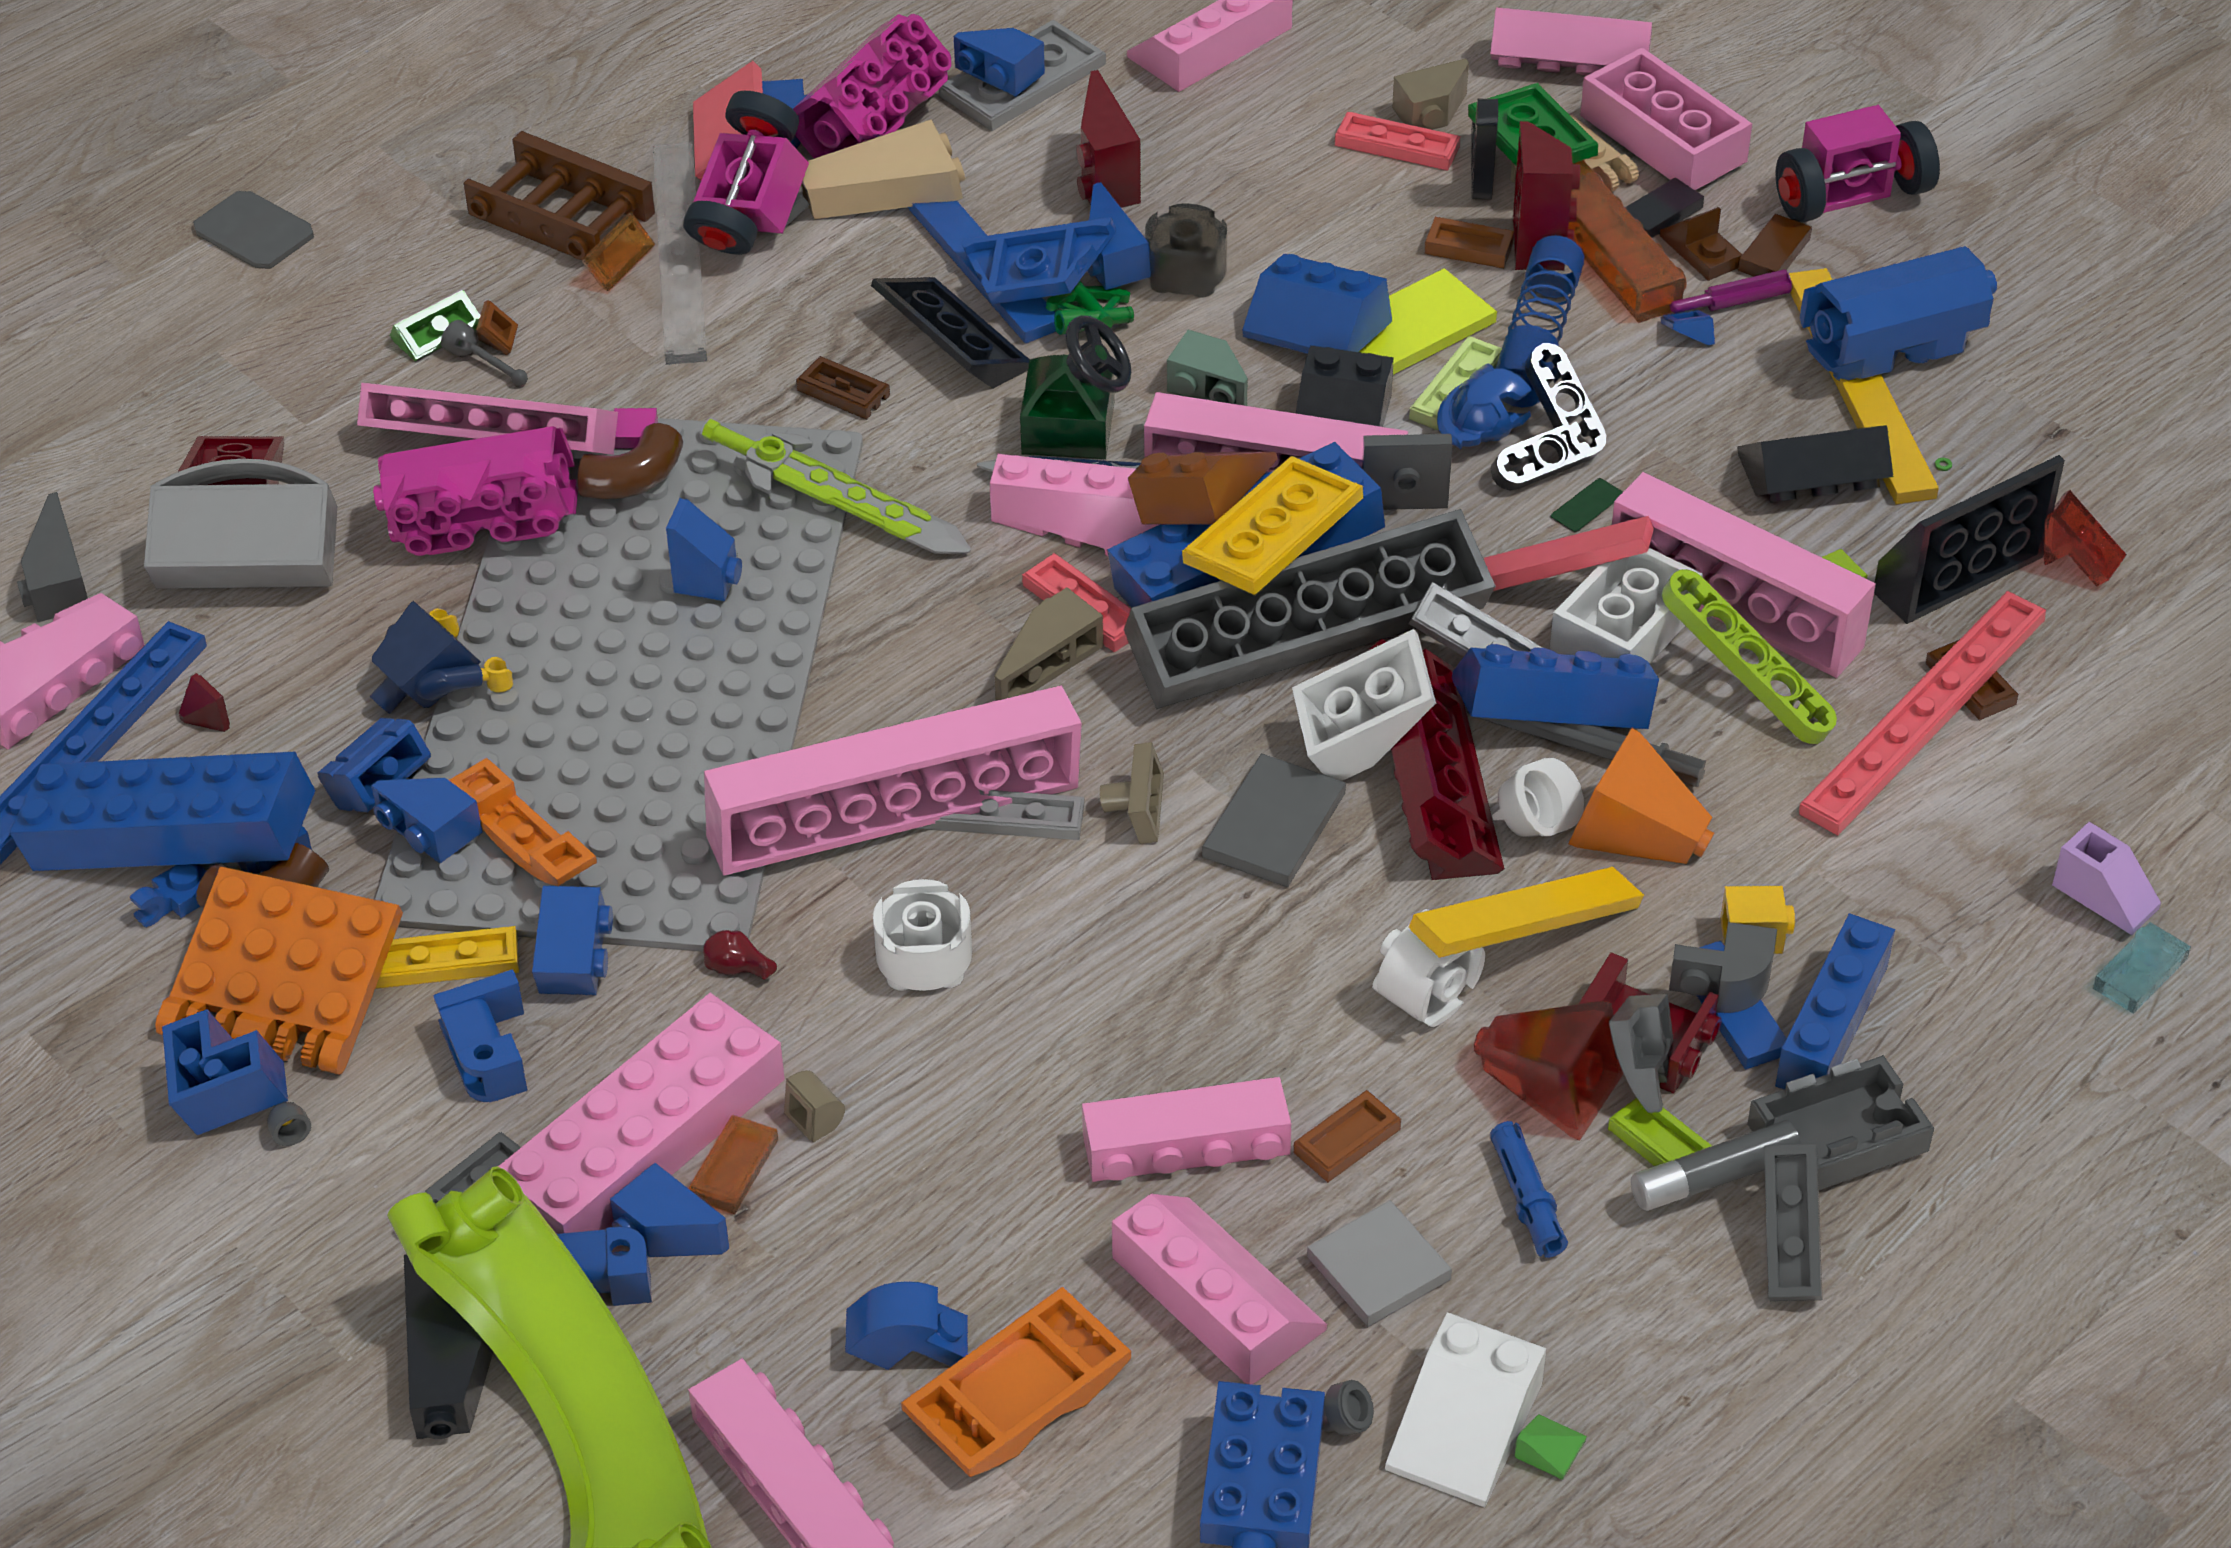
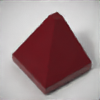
[179,673,230,732]

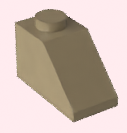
[1392,58,1469,130]

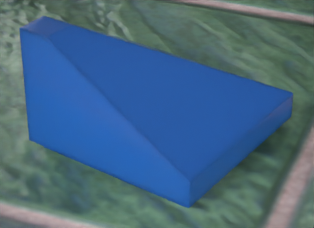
[1660,310,1715,345]

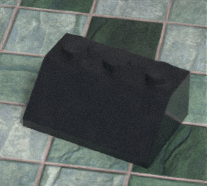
[1737,425,1894,502]

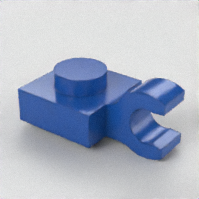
[130,864,207,927]

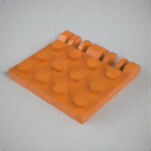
[155,867,403,1075]

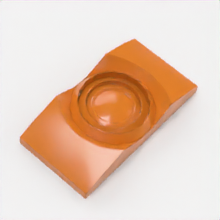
[901,1286,1131,1477]

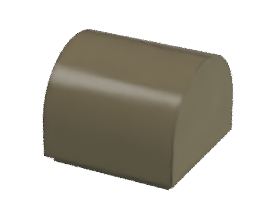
[784,1070,845,1143]

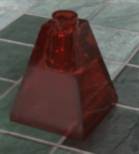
[1474,1001,1624,1141]

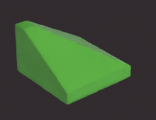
[1515,1414,1587,1480]

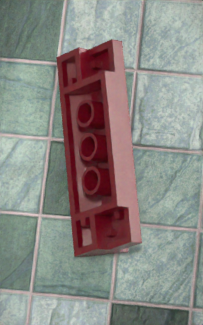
[1369,639,1505,880]

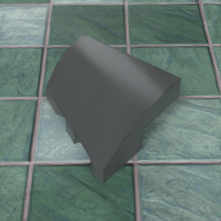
[1609,994,1674,1113]

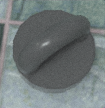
[1322,1380,1374,1436]

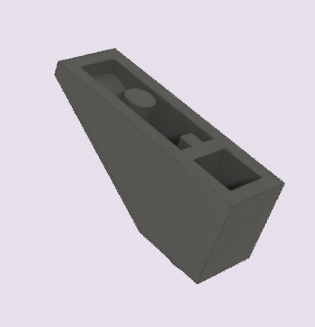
[17,492,88,622]

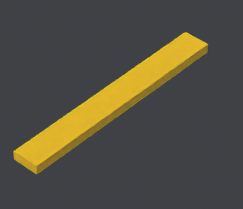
[1789,268,1939,505]

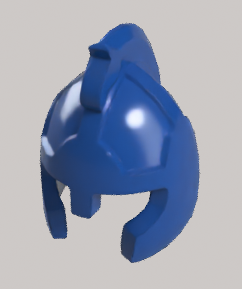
[1437,363,1531,450]

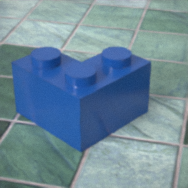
[162,1009,288,1135]

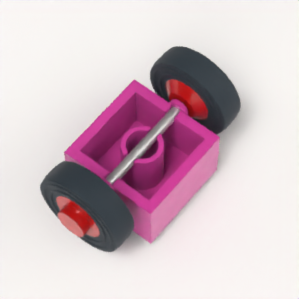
[683,90,809,255]
[1775,104,1940,222]

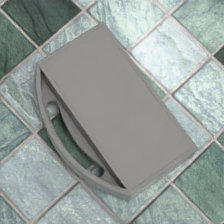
[144,459,338,589]

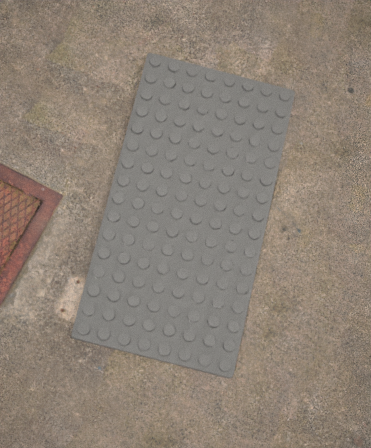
[375,418,863,951]

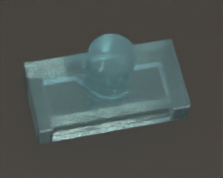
[2093,922,2191,1014]

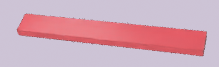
[1799,591,2046,836]

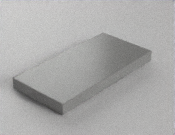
[939,20,1106,131]

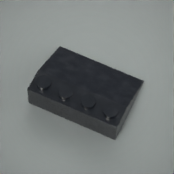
[1874,455,2065,624]

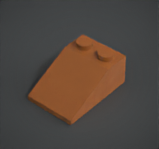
[1128,452,1278,525]

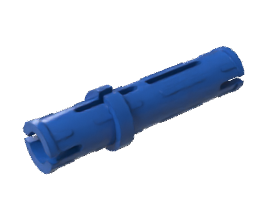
[1490,1121,1568,1258]

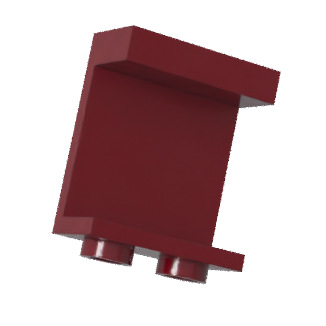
[1566,952,1722,1094]

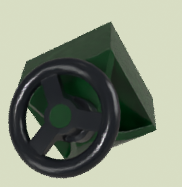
[1020,316,1132,459]

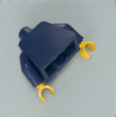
[370,601,513,714]

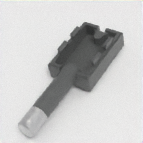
[1631,1055,1934,1211]

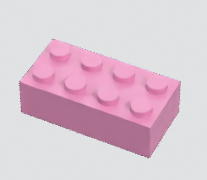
[1580,47,1752,190]

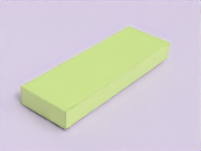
[1409,336,1502,431]

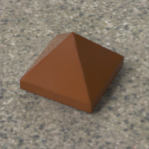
[476,300,518,355]

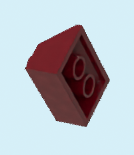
[1512,121,1580,271]

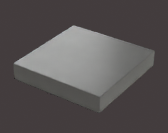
[1307,1200,1452,1327]

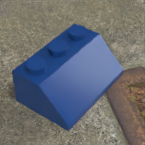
[1242,254,1392,354]

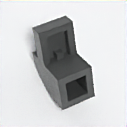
[1669,922,1777,1013]

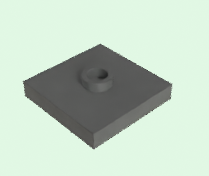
[1362,434,1452,510]

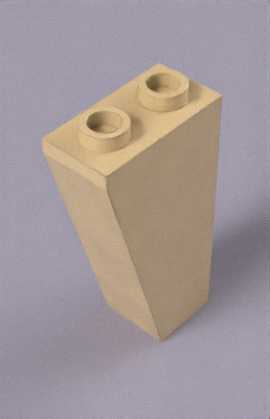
[801,119,965,219]

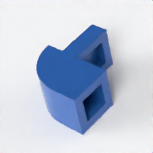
[845,1281,968,1370]

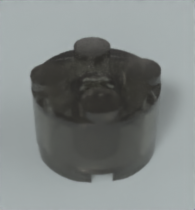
[1145,203,1227,297]

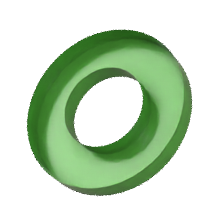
[1935,458,1952,471]

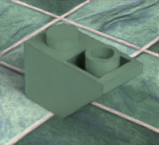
[1167,329,1248,406]

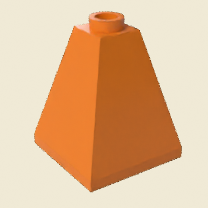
[1568,728,1715,864]

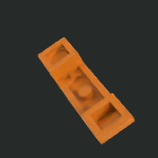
[449,758,597,886]

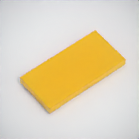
[1182,456,1363,595]

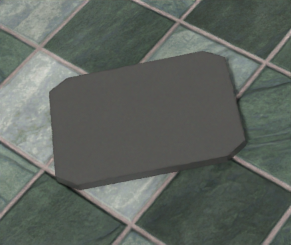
[193,191,314,269]

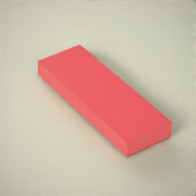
[1335,112,1461,171]
[1022,553,1131,653]

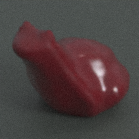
[703,930,777,980]

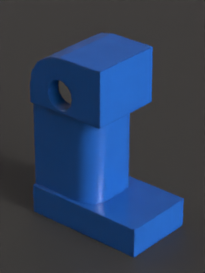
[433,969,528,1102]
[557,1227,652,1306]

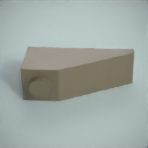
[994,588,1103,701]

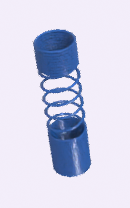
[1496,235,1585,408]

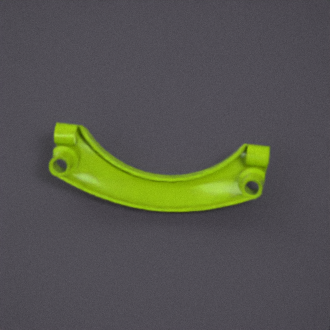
[387,1166,712,1548]

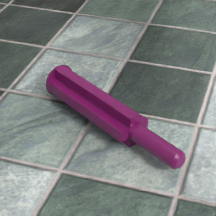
[1670,269,1792,314]

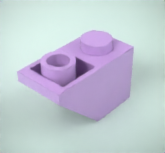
[2052,822,2161,935]

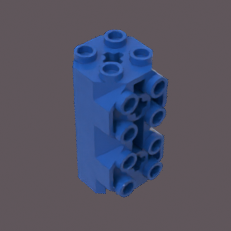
[1799,246,1997,381]

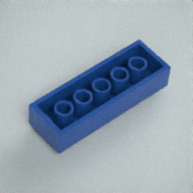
[1107,442,1385,608]
[10,751,316,871]

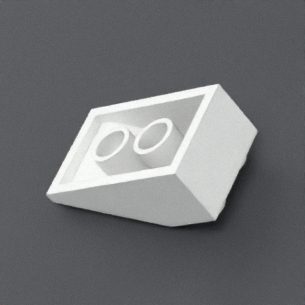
[1292,629,1436,781]
[1385,1312,1546,1508]

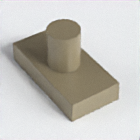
[1100,742,1164,844]

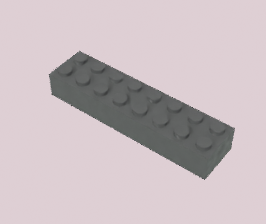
[1124,509,1496,709]

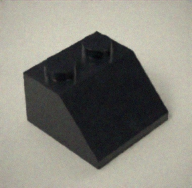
[1296,345,1394,427]

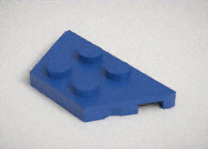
[961,217,1116,304]

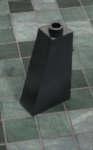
[404,1254,493,1439]

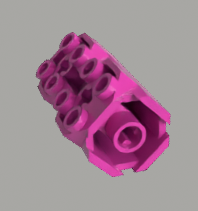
[793,14,952,159]
[373,426,578,556]

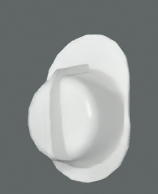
[1492,758,1584,837]

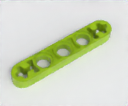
[1662,569,1837,744]

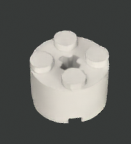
[873,879,972,991]
[1372,909,1485,1027]

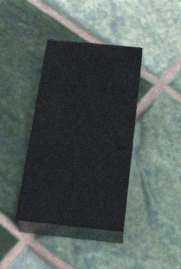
[1618,177,1704,242]

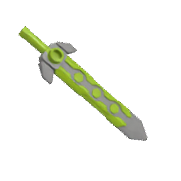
[701,419,971,554]

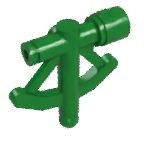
[1046,281,1134,335]

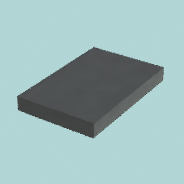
[1202,753,1346,888]

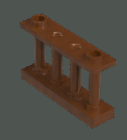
[463,131,655,267]

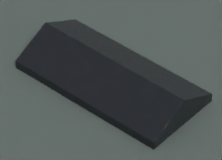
[871,277,1030,389]

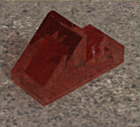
[2044,490,2127,587]

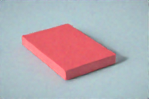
[693,60,763,181]

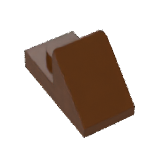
[1660,207,1743,281]

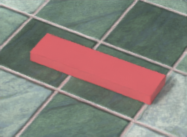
[1483,516,1654,591]

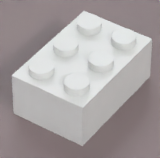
[1550,548,1703,664]

